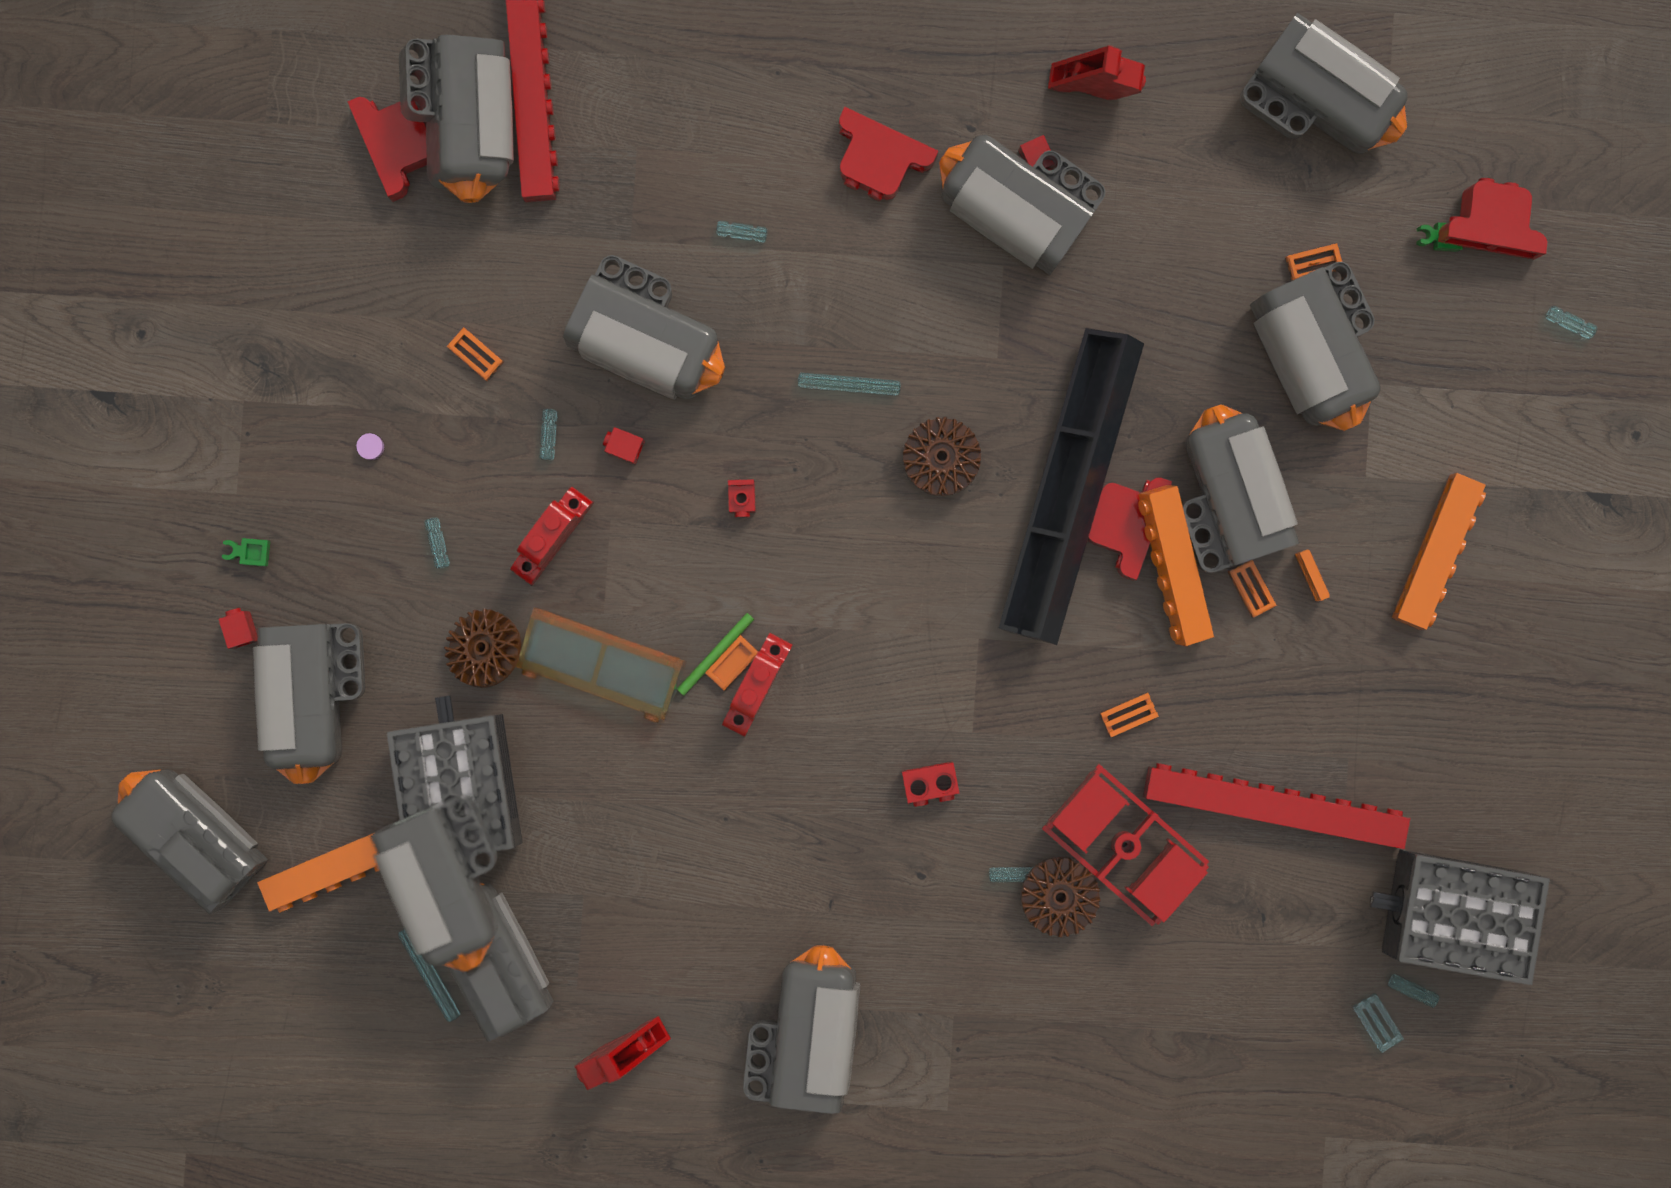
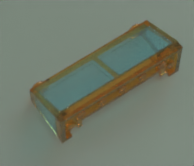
[516,607,687,723]

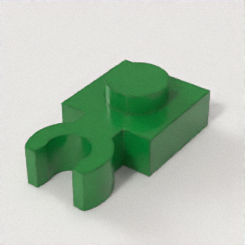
[1416,222,1462,252]
[222,538,270,567]

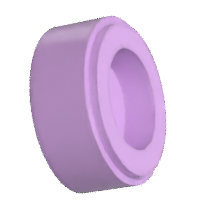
[356,433,384,460]

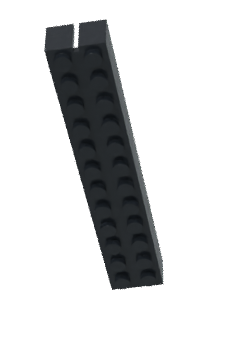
[998,328,1144,645]

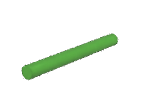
[677,613,755,696]

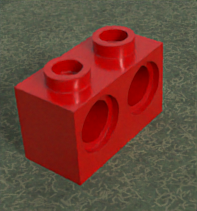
[901,762,960,807]

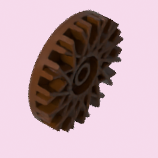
[903,417,981,496]
[444,609,521,688]
[1021,857,1100,937]

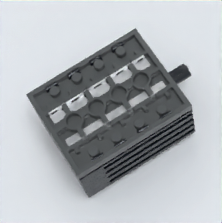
[387,695,523,854]
[1370,849,1550,985]

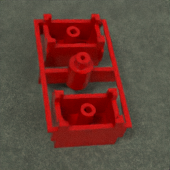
[1042,764,1210,927]

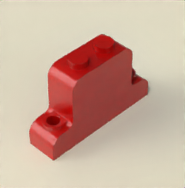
[1048,46,1146,100]
[348,97,427,202]
[839,107,939,201]
[1438,178,1547,260]
[1087,478,1172,581]
[510,487,594,586]
[722,633,793,737]
[574,1016,671,1090]

